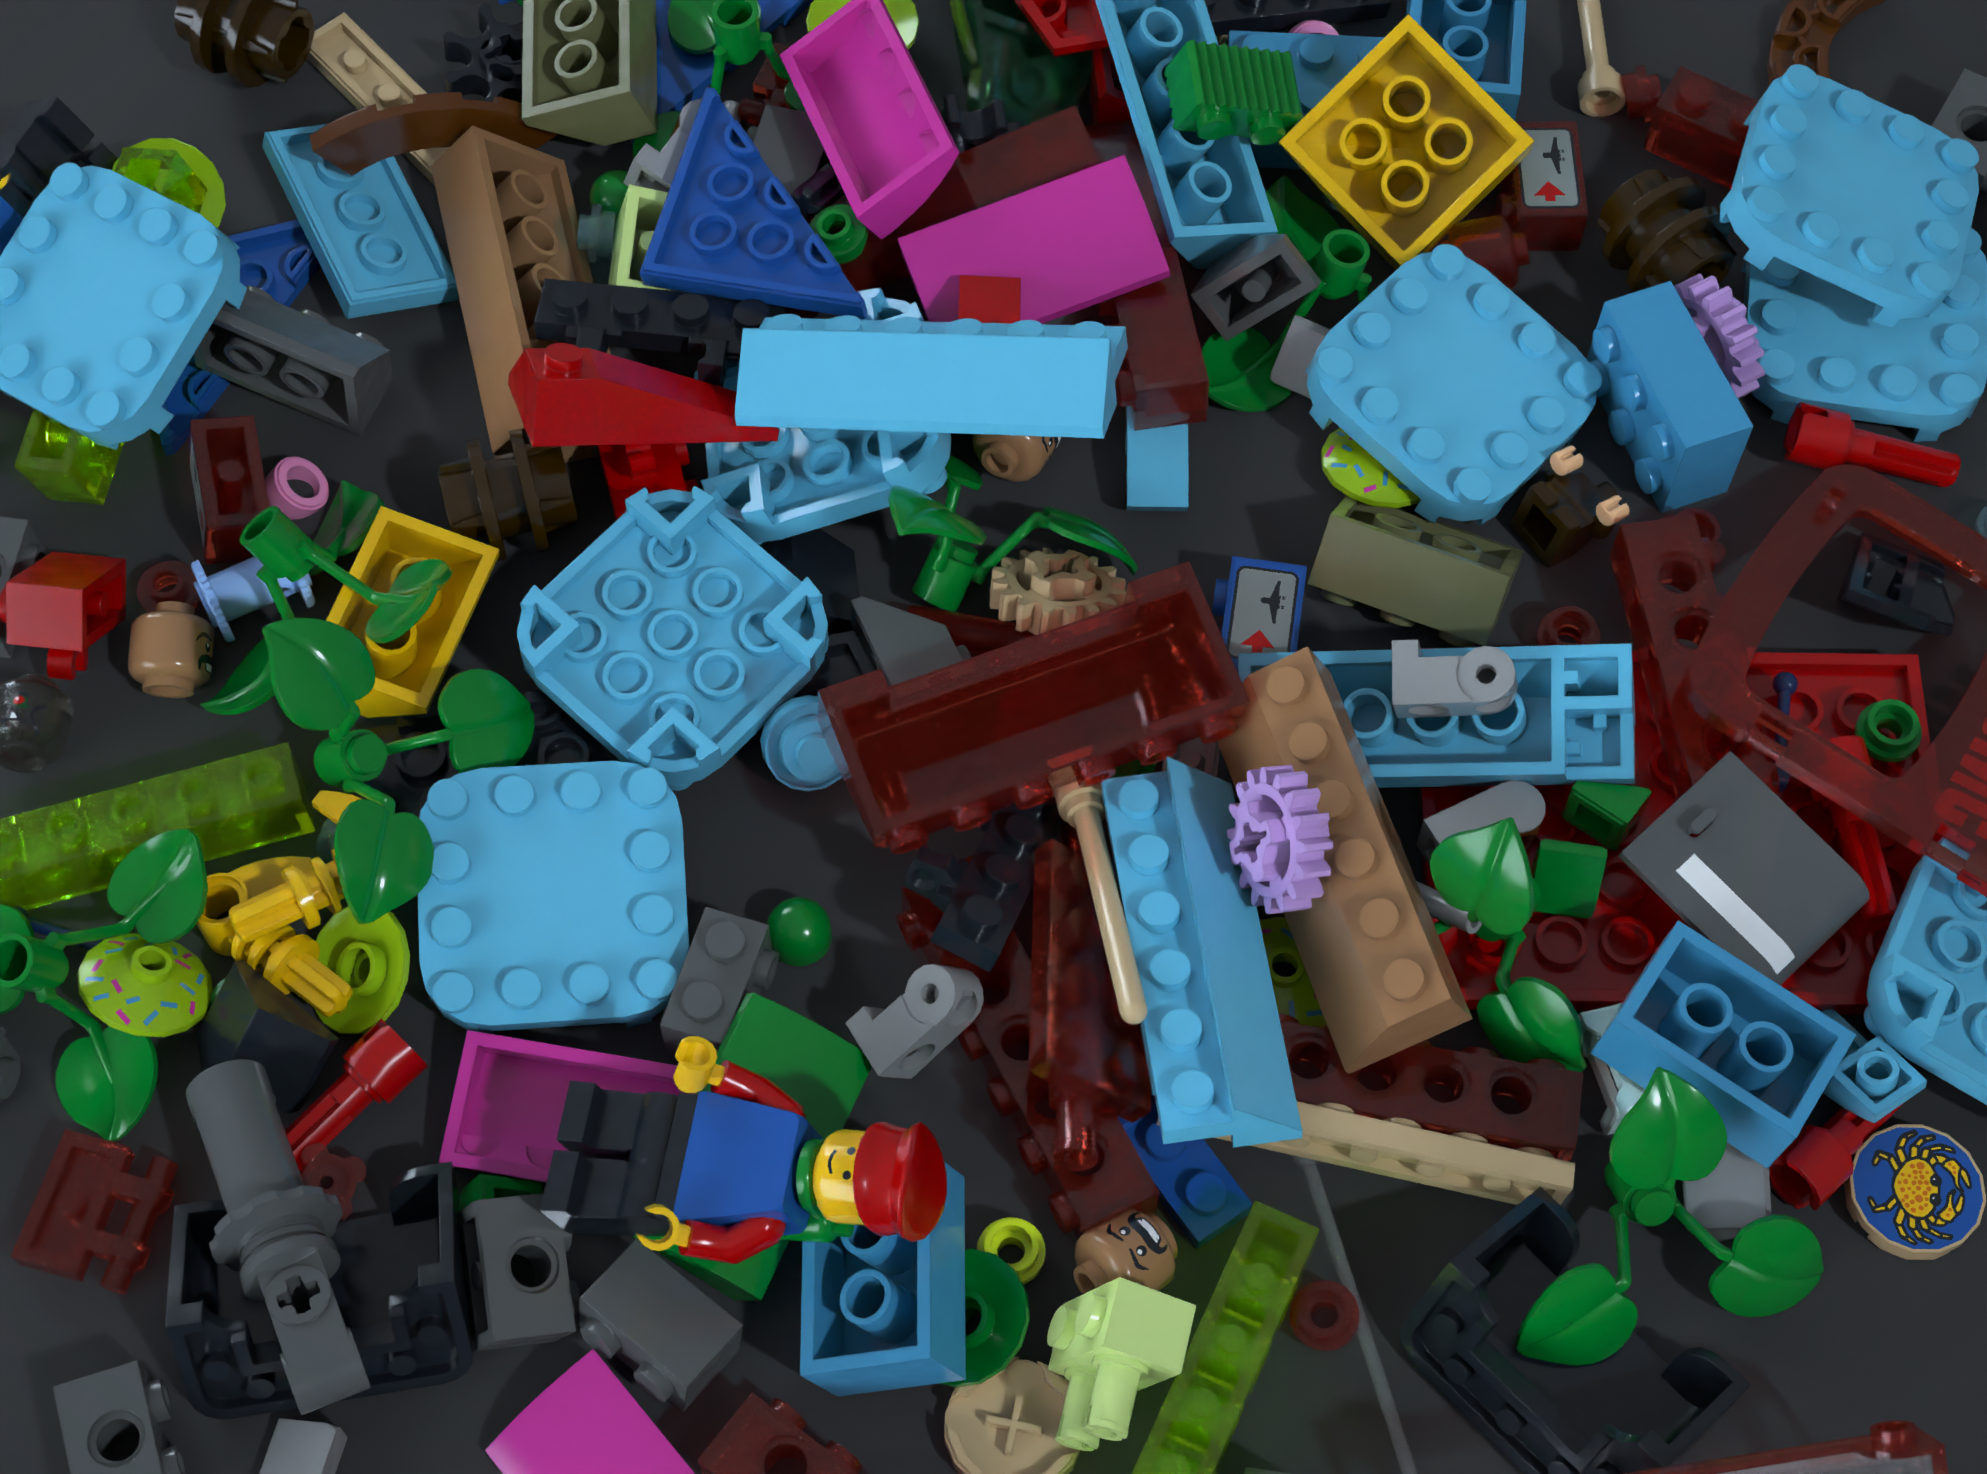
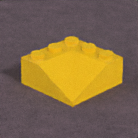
[1279,14,1534,270]

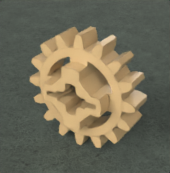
[989,548,1126,641]

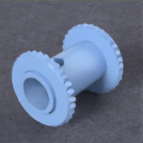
[191,557,316,642]

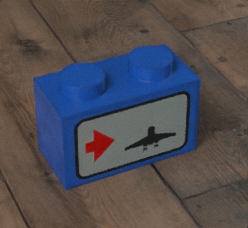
[1204,556,1307,697]

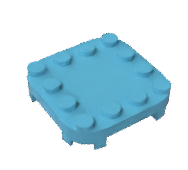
[1720,64,1979,328]
[0,163,247,450]
[1741,228,1987,442]
[1305,244,1602,526]
[694,287,951,545]
[517,486,829,791]
[418,761,689,1034]
[1864,827,1987,1105]

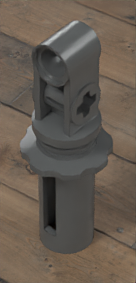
[186,1059,371,1415]

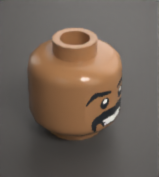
[972,434,1061,482]
[128,601,214,698]
[1073,1208,1178,1294]

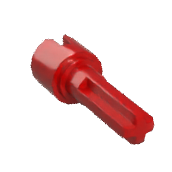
[1783,402,1961,487]
[1800,736,1898,921]
[285,1019,428,1171]
[1769,1102,1905,1211]

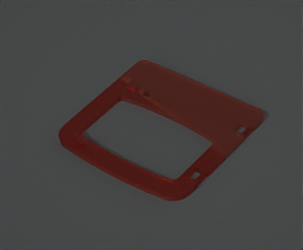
[1682,464,1987,897]

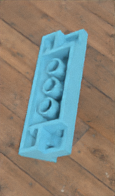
[734,314,1128,439]
[1238,644,1636,788]
[1101,756,1303,1148]

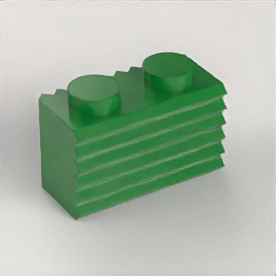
[1164,40,1303,145]

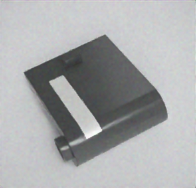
[1618,751,1870,986]

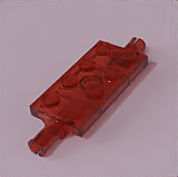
[1028,821,1151,1171]

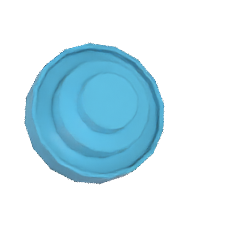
[760,695,857,792]

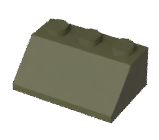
[522,0,658,146]
[1307,496,1524,648]

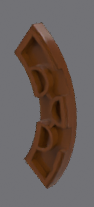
[1767,0,1885,86]
[309,92,558,176]

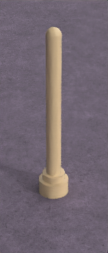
[1577,0,1626,117]
[1054,769,1148,1024]

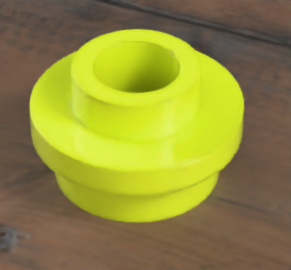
[977,1217,1046,1285]

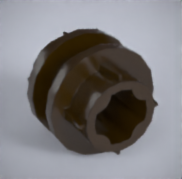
[174,0,315,88]
[1596,169,1737,293]
[437,428,578,562]

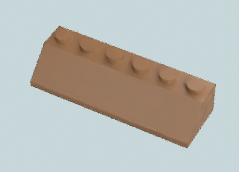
[431,125,611,463]
[1211,646,1473,1074]

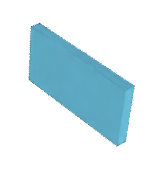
[262,124,459,319]

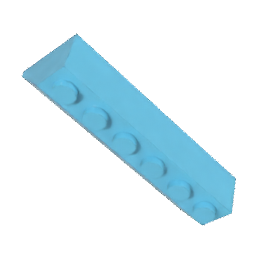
[1095,0,1278,269]

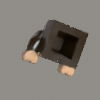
[1509,445,1629,568]

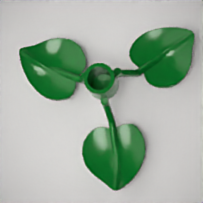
[633,0,806,158]
[1199,175,1372,412]
[888,455,1138,611]
[200,480,453,715]
[262,618,534,924]
[1430,817,1587,1075]
[0,829,208,1142]
[1514,1067,1824,1366]

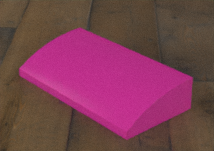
[780,0,959,240]
[897,154,1170,324]
[439,1030,697,1183]
[485,1349,695,1474]

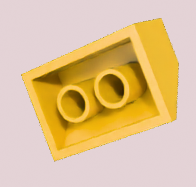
[326,506,499,718]

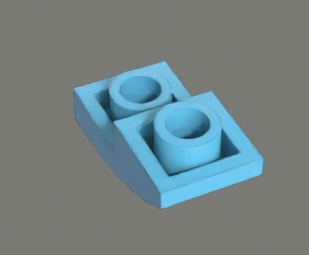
[1125,393,1189,511]
[1821,1009,1927,1123]

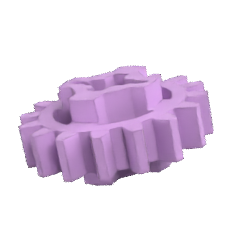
[1674,273,1765,399]
[1227,764,1333,914]

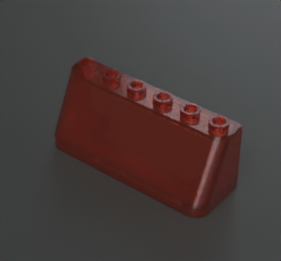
[818,561,1250,854]

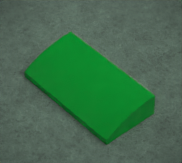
[633,993,872,1301]

